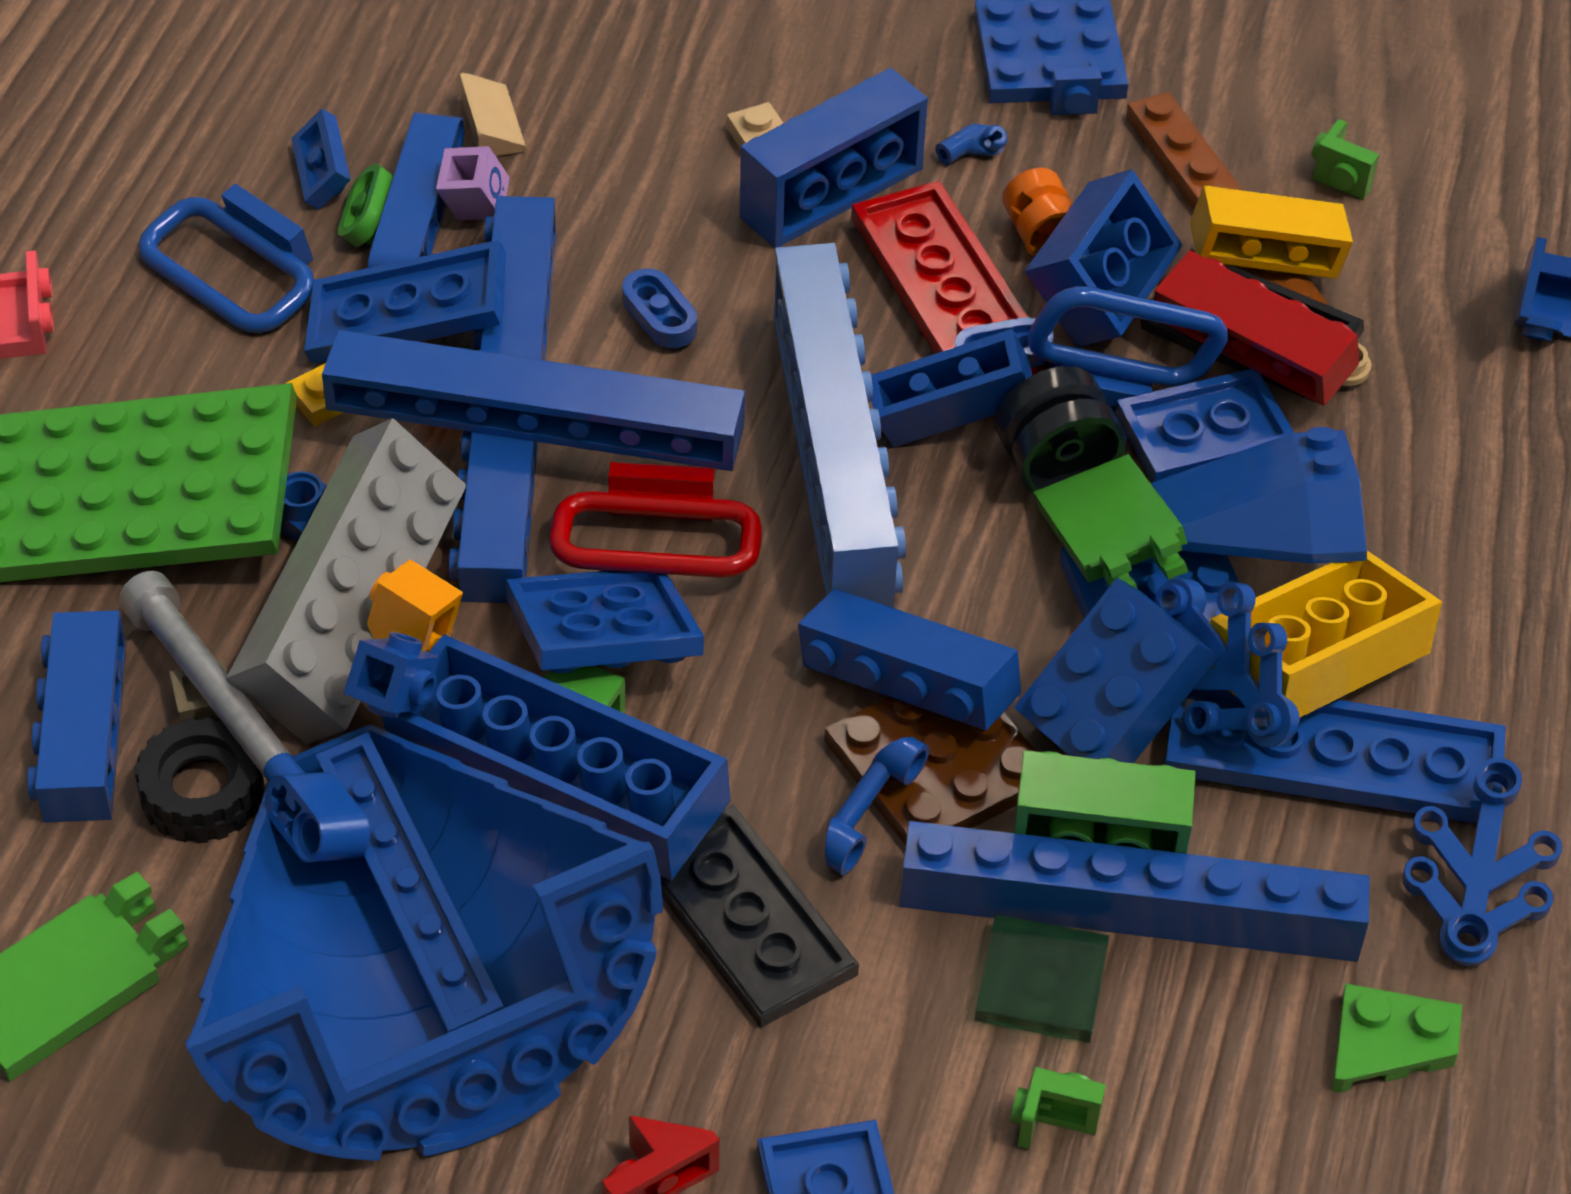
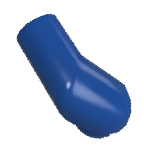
[935,124,1008,165]

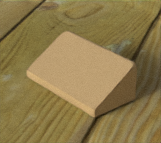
[459,73,526,156]

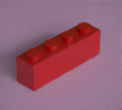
[1155,250,1359,406]

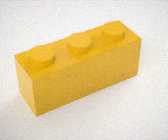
[1190,185,1353,279]

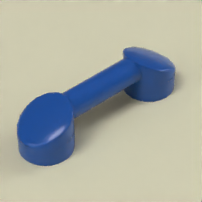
[825,737,929,876]

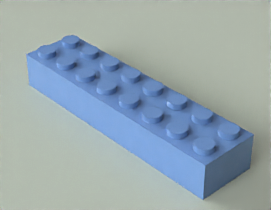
[773,243,906,608]

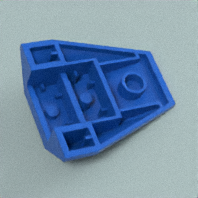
[1151,427,1367,564]

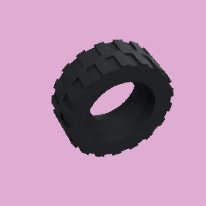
[135,717,265,843]

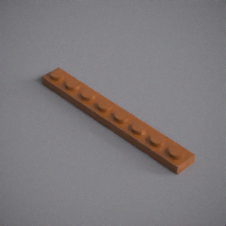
[1126,92,1328,305]

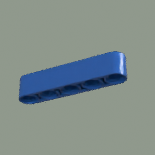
[368,112,465,268]

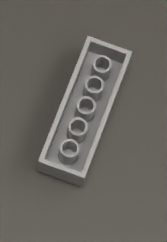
[226,418,467,745]

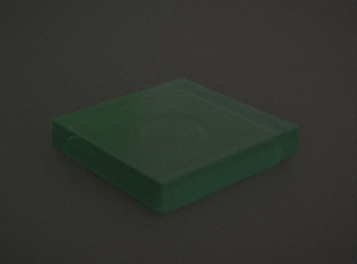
[974,914,1110,1043]

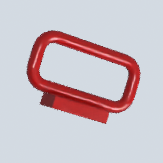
[549,462,763,578]

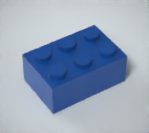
[1025,169,1183,347]
[1014,577,1219,763]

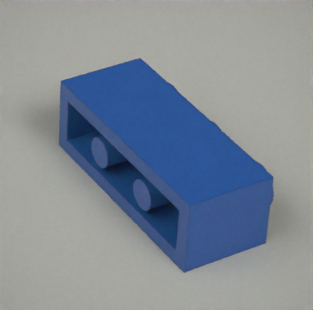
[871,329,1033,447]

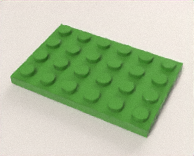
[0,383,297,582]

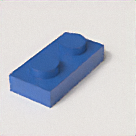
[291,108,351,210]

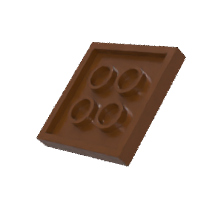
[824,697,1037,846]

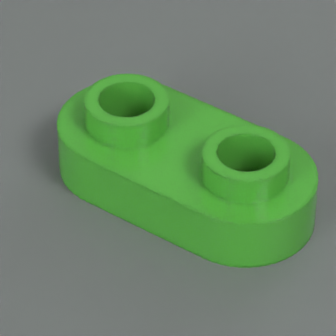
[337,163,394,247]

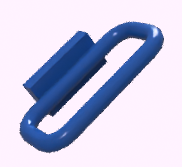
[138,183,314,333]
[1028,286,1228,407]

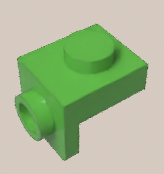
[1311,119,1379,200]
[1010,1067,1106,1149]

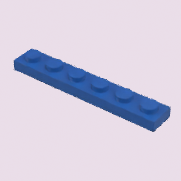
[316,732,504,1033]

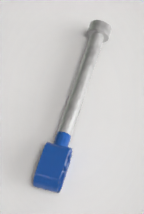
[119,571,370,863]

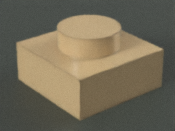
[727,102,783,150]

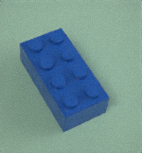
[740,68,928,248]

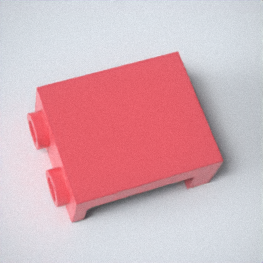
[0,250,54,359]

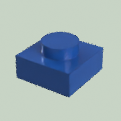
[1049,66,1102,115]

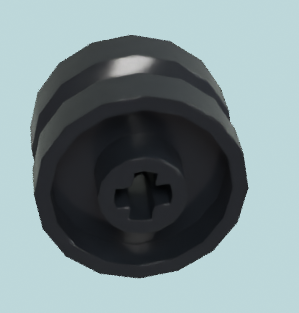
[994,366,1127,493]

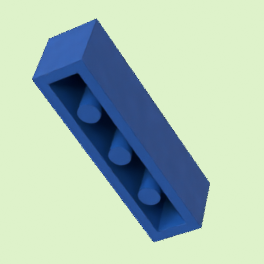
[798,588,1021,731]
[27,610,127,822]

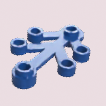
[1155,579,1300,748]
[1402,757,1562,966]

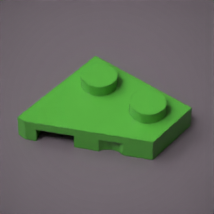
[1331,983,1462,1092]

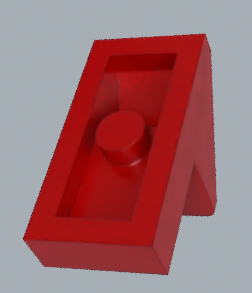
[602,1116,720,1194]

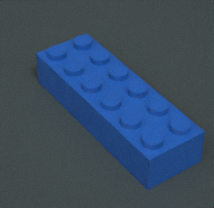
[382,634,731,881]

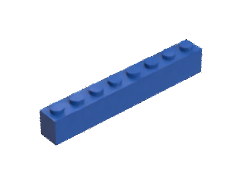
[322,330,745,471]
[900,821,1370,962]

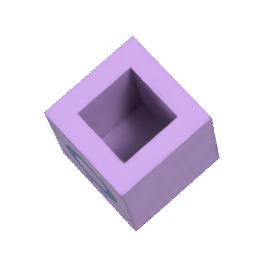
[436,146,510,221]

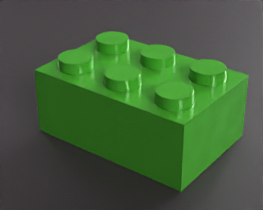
[1013,750,1196,854]

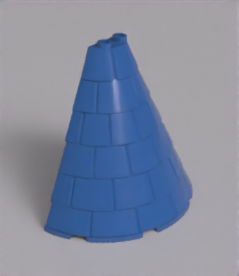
[185,724,663,1161]

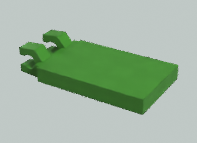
[1033,454,1188,589]
[0,872,189,1082]

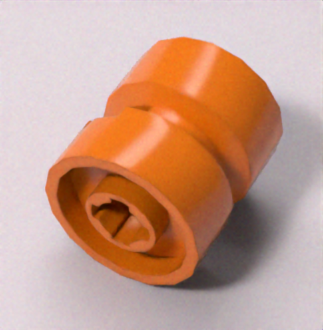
[1002,167,1073,257]

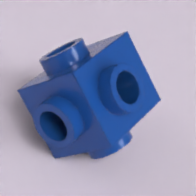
[343,632,440,718]

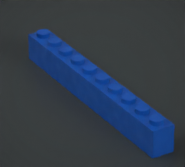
[449,196,556,603]

